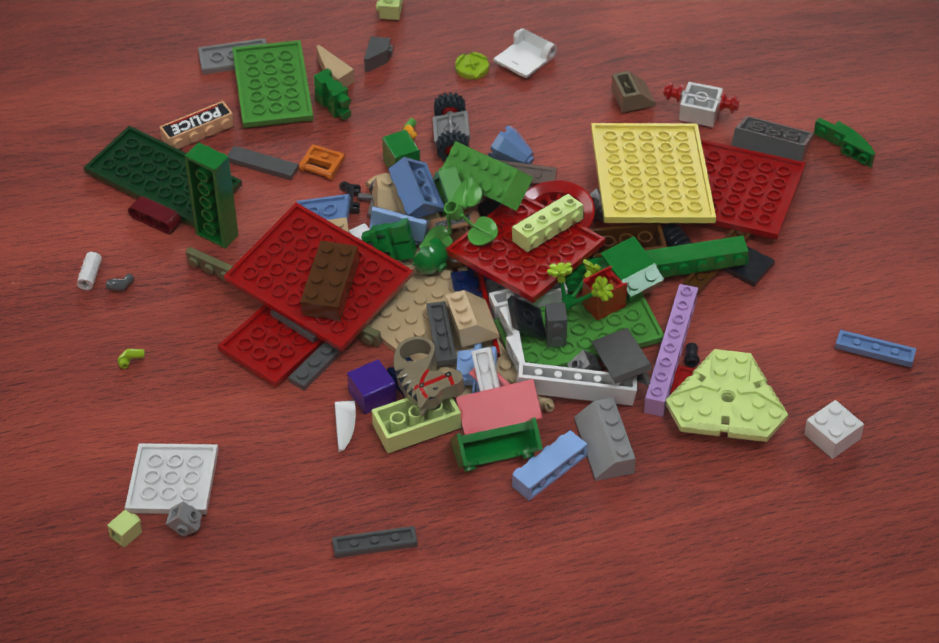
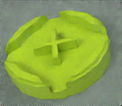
[455,52,489,80]

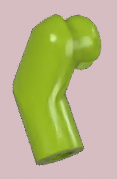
[117,349,145,369]

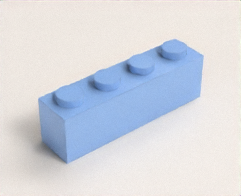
[512,430,587,501]

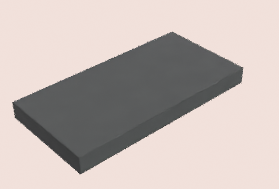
[591,328,652,383]

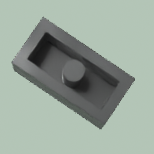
[545,303,567,347]

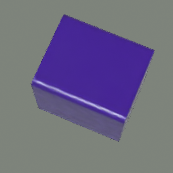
[347,359,396,414]

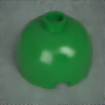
[412,237,449,275]

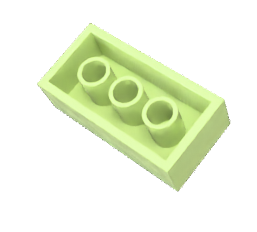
[372,398,461,453]

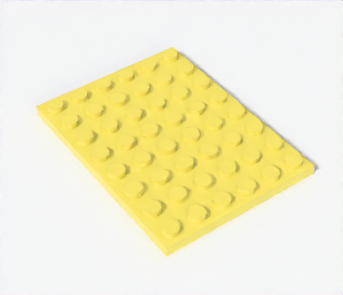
[591,123,716,223]

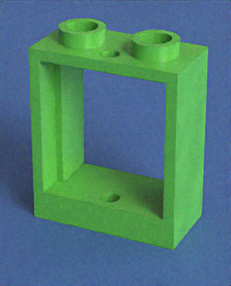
[433,165,469,217]

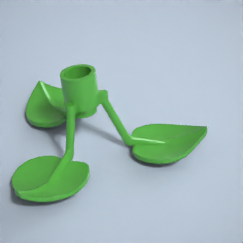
[419,175,498,249]

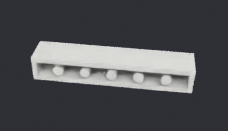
[516,362,637,406]

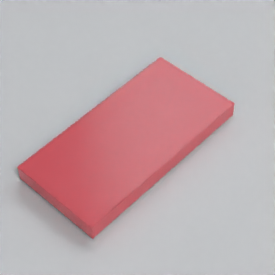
[456,379,543,435]

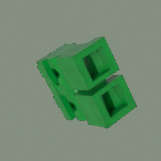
[314,68,352,120]
[361,218,417,260]

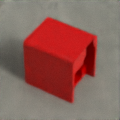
[582,266,627,320]

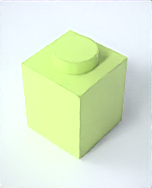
[107,510,142,548]

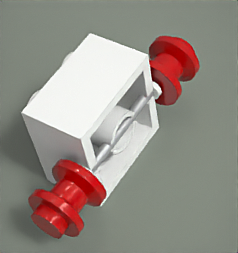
[663,82,740,127]

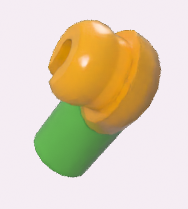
[402,118,417,139]

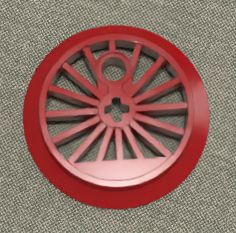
[525,180,595,229]

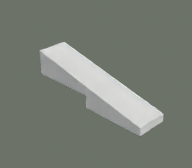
[499,305,525,371]

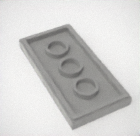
[198,38,266,75]

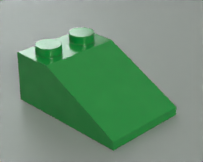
[601,236,664,303]

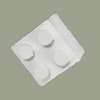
[804,400,864,459]

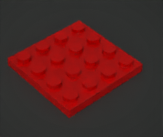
[218,305,325,387]

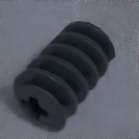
[662,223,693,247]

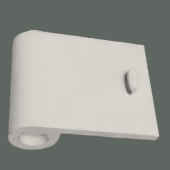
[493,28,557,78]

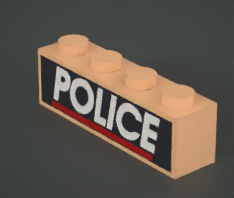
[160,101,234,149]

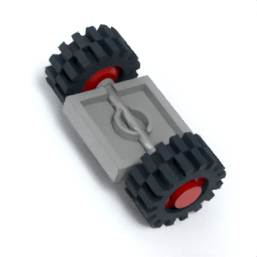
[433,92,471,161]

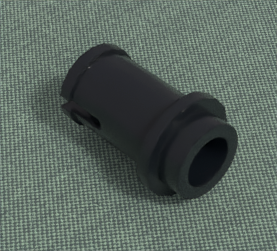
[684,343,700,368]

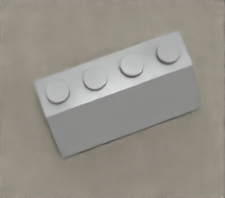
[574,397,636,481]

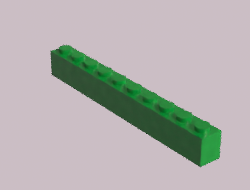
[565,236,749,292]

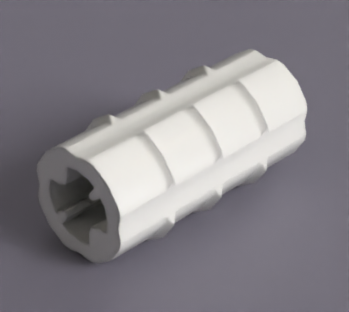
[77,252,102,290]

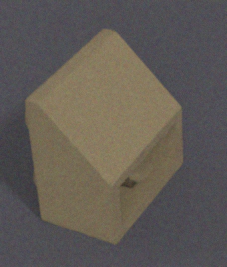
[611,71,656,112]

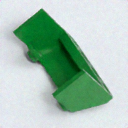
[450,417,543,472]

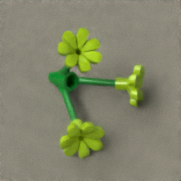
[547,259,614,314]

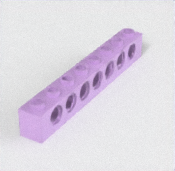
[644,284,698,417]

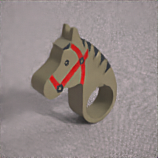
[393,336,465,416]

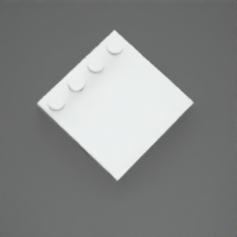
[125,443,219,514]

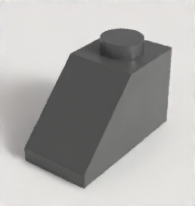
[364,36,394,72]

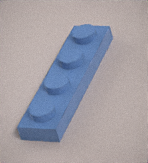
[835,330,917,368]

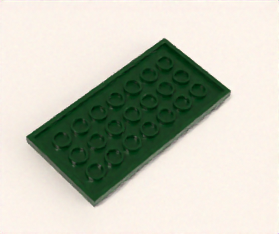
[83,126,242,228]

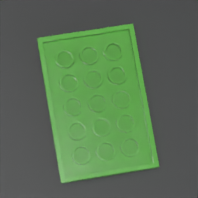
[232,40,313,128]

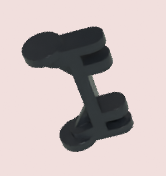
[339,181,361,214]

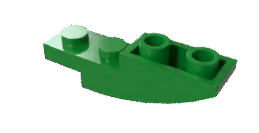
[814,117,875,168]

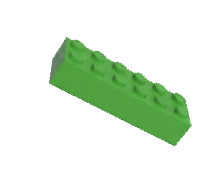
[442,141,533,211]

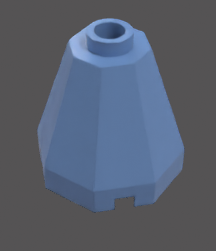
[488,125,535,164]

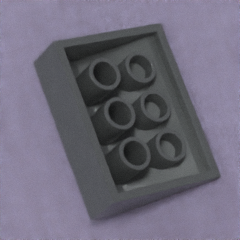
[731,116,814,162]

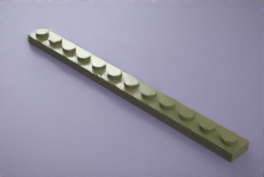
[185,247,382,348]

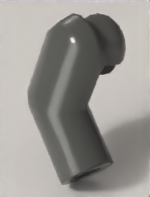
[106,273,135,291]

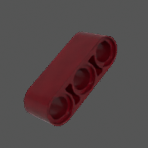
[128,196,182,234]

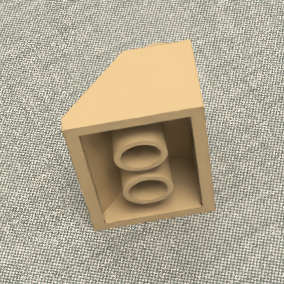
[372,176,400,213]
[446,290,500,347]

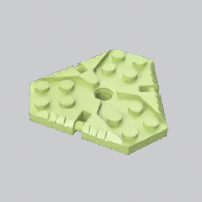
[665,349,788,442]

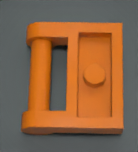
[299,144,345,180]

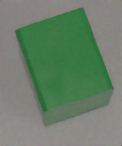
[382,130,420,169]

